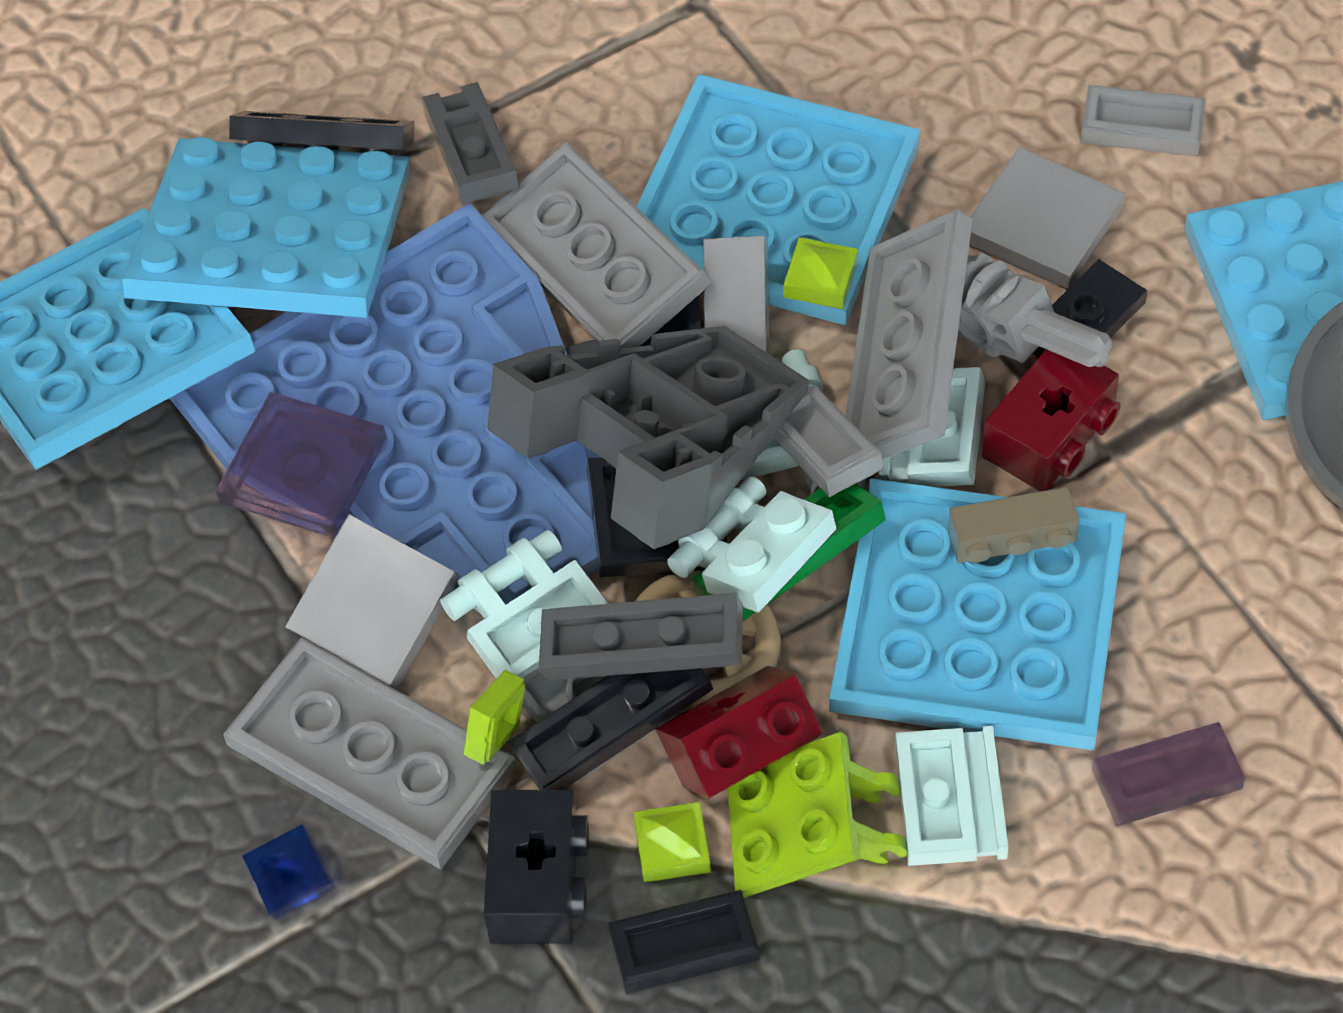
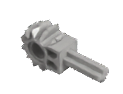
[958,252,1113,367]

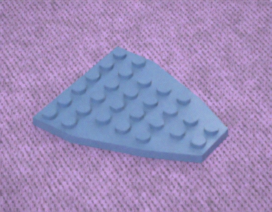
[169,203,599,605]

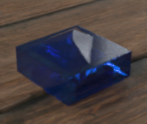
[242,824,336,919]

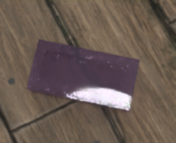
[1092,722,1245,827]

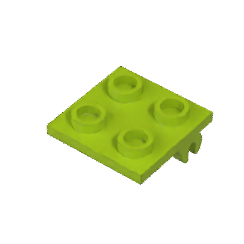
[727,732,907,898]

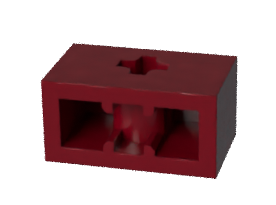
[982,349,1121,492]
[655,666,824,799]

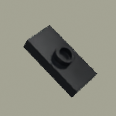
[1032,259,1148,358]

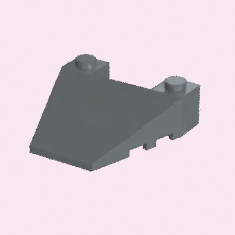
[488,326,810,549]

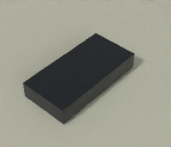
[608,890,760,994]

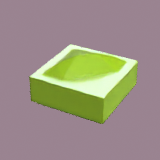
[783,237,858,309]
[464,670,526,765]
[633,802,711,883]

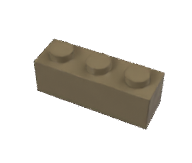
[948,487,1079,563]

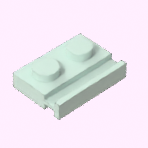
[879,367,986,487]
[895,726,1009,866]

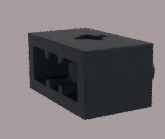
[484,790,589,944]

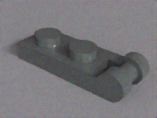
[421,82,519,204]

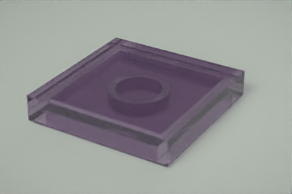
[216,392,387,539]

